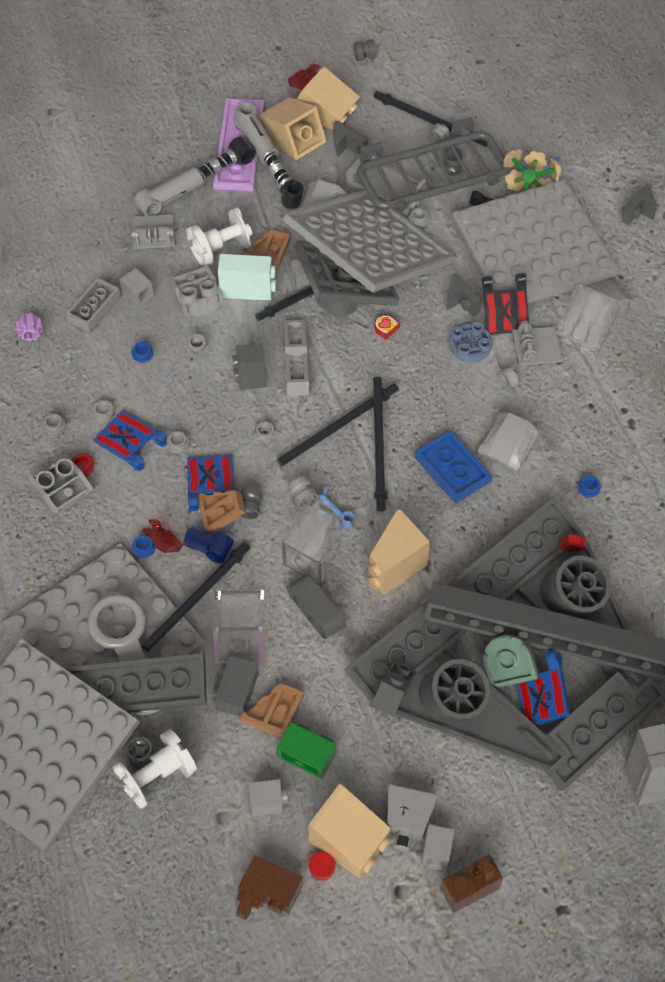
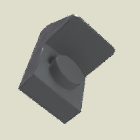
[333,121,368,157]
[622,183,657,225]
[446,273,481,317]

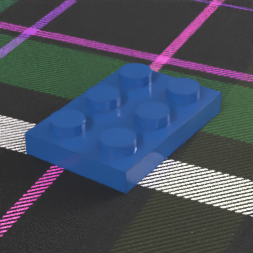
[414,430,492,504]

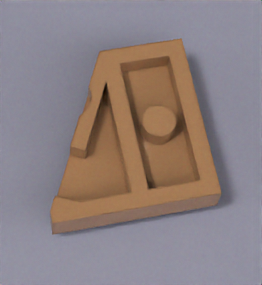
[240,230,291,270]
[197,490,246,535]
[240,683,304,738]

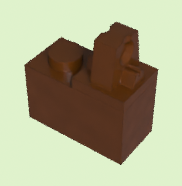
[440,854,503,913]
[236,855,303,920]

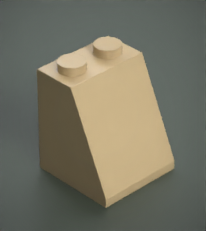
[296,66,360,131]
[259,97,327,160]
[368,509,430,595]
[308,784,392,878]

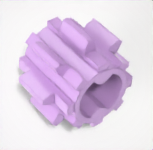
[16,313,43,342]

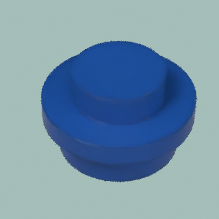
[131,342,153,362]
[578,475,601,498]
[132,535,156,558]

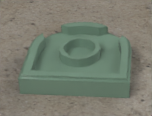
[483,634,539,688]

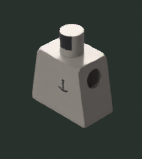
[387,784,438,851]

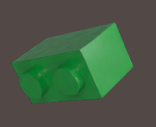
[277,722,336,779]

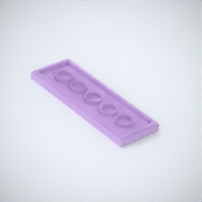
[213,98,265,191]

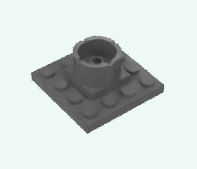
[294,240,400,315]

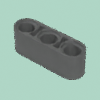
[286,574,346,639]

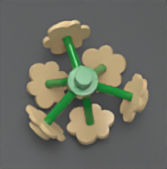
[503,149,561,193]

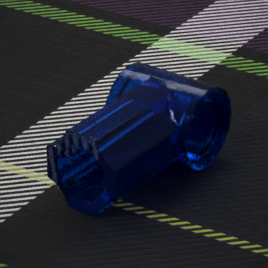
[183,526,234,564]

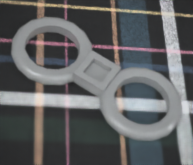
[87,594,159,716]

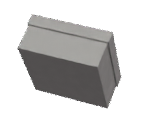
[625,724,665,806]

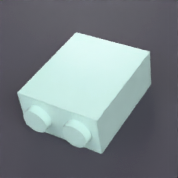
[218,254,276,300]

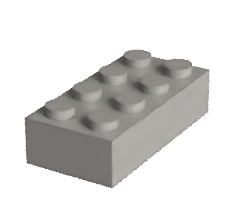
[66,278,121,332]

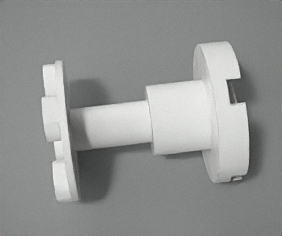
[186,207,252,265]
[112,729,197,810]

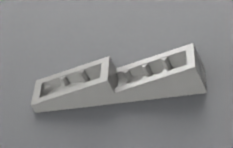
[284,319,309,396]

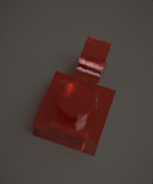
[288,63,320,91]
[142,519,183,553]

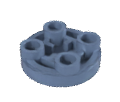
[449,322,492,362]

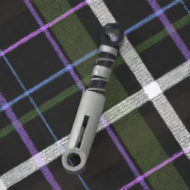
[234,101,304,209]
[134,137,256,216]

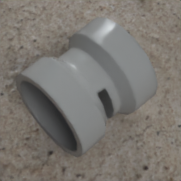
[288,476,319,509]

